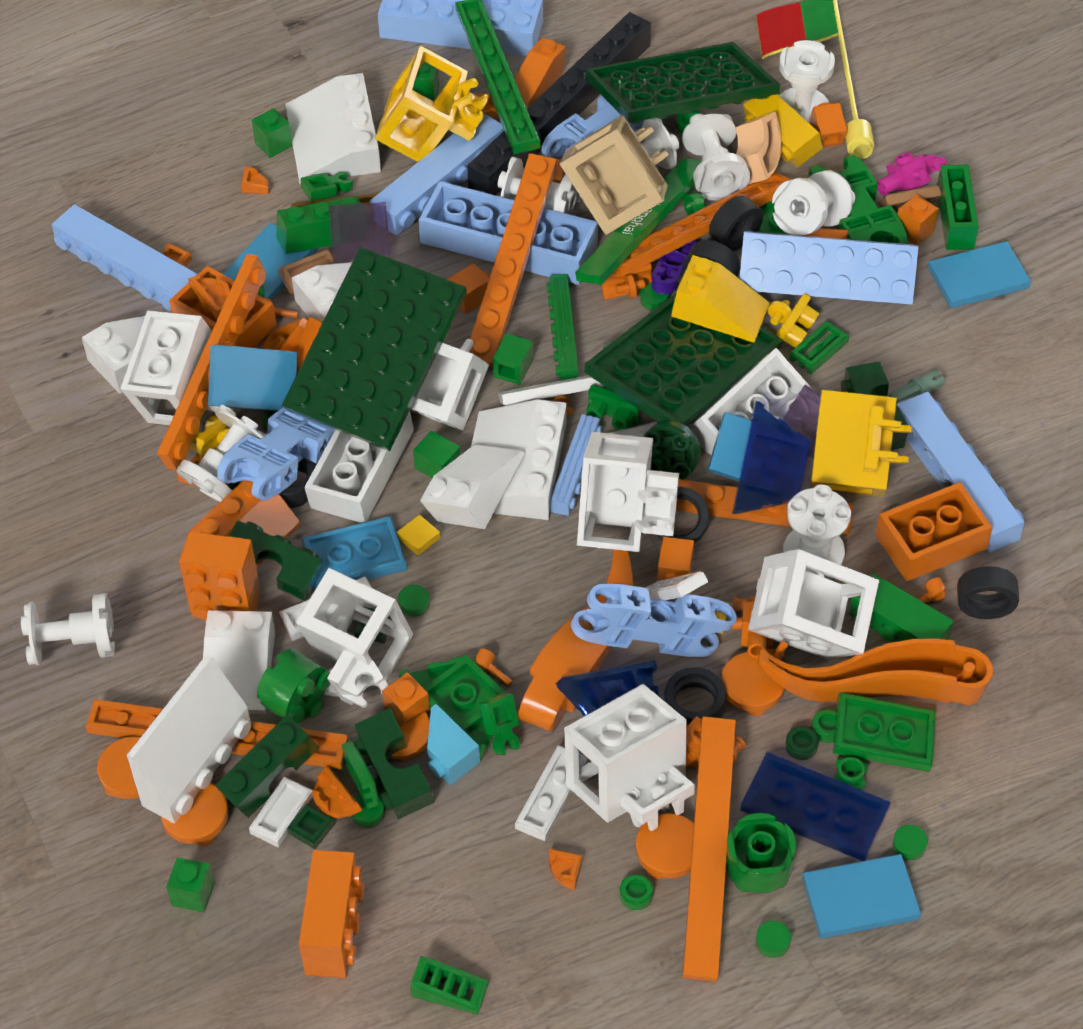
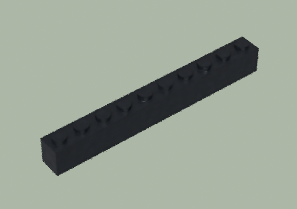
[467,12,651,195]

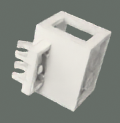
[121,310,237,429]
[410,335,489,431]
[577,432,679,552]
[748,549,879,659]
[296,568,414,708]
[564,684,695,831]

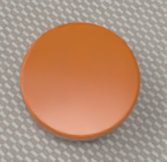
[721,652,785,716]
[97,737,141,799]
[161,783,228,846]
[635,813,694,879]

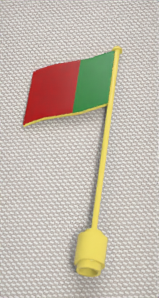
[756,0,874,160]

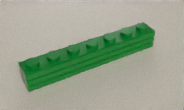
[546,274,578,380]

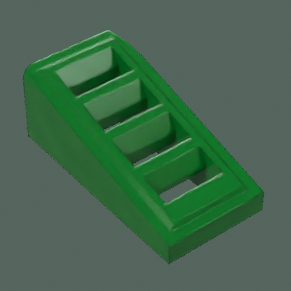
[410,956,489,1015]

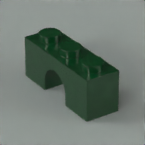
[841,361,907,450]
[228,520,323,601]
[352,708,434,820]
[215,714,320,818]

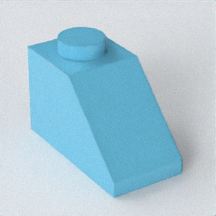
[427,704,480,785]

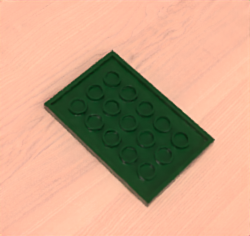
[586,42,780,124]
[282,247,467,452]
[583,293,783,426]

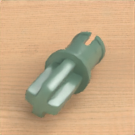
[889,369,945,406]

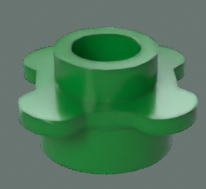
[833,757,868,791]

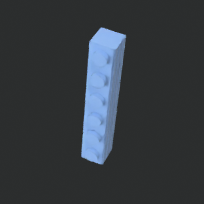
[550,414,603,516]

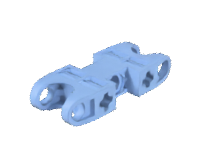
[541,96,664,158]
[217,407,335,501]
[571,584,737,657]

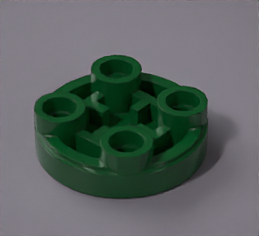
[643,421,701,480]

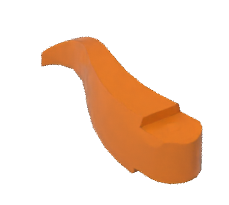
[518,549,633,733]
[758,639,993,706]

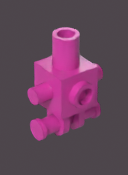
[877,152,947,196]

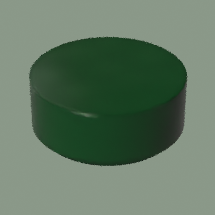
[785,726,819,760]

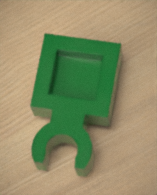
[301,172,353,201]
[479,693,520,755]

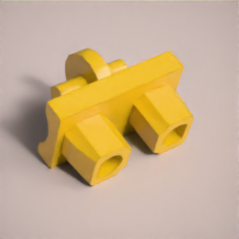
[768,293,819,348]
[189,413,237,461]

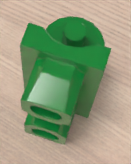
[586,385,641,430]

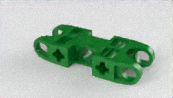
[808,154,908,244]

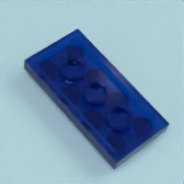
[740,752,891,861]

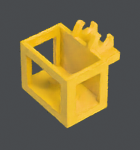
[375,45,489,162]
[810,390,912,497]

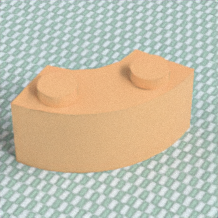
[735,111,781,185]

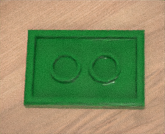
[833,692,936,772]

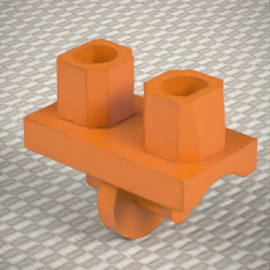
[601,263,652,300]

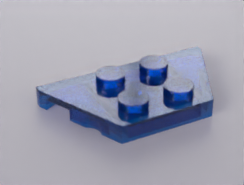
[732,401,810,514]
[555,660,659,716]

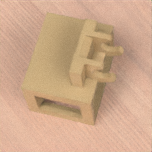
[560,115,669,235]

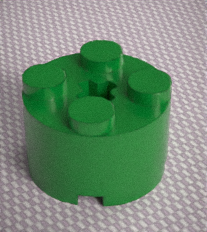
[256,648,331,723]
[726,813,796,893]

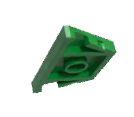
[399,655,506,759]

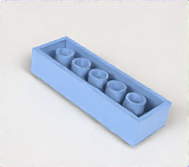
[378,0,543,56]
[419,181,598,285]
[740,231,919,305]

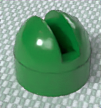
[683,193,707,215]

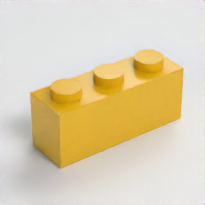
[743,94,823,168]

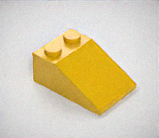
[671,255,770,343]

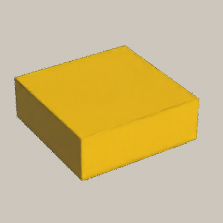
[397,515,441,556]

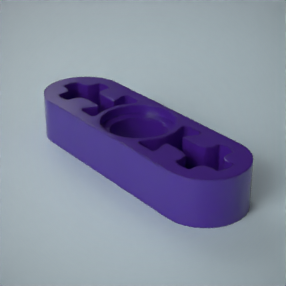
[651,240,697,294]

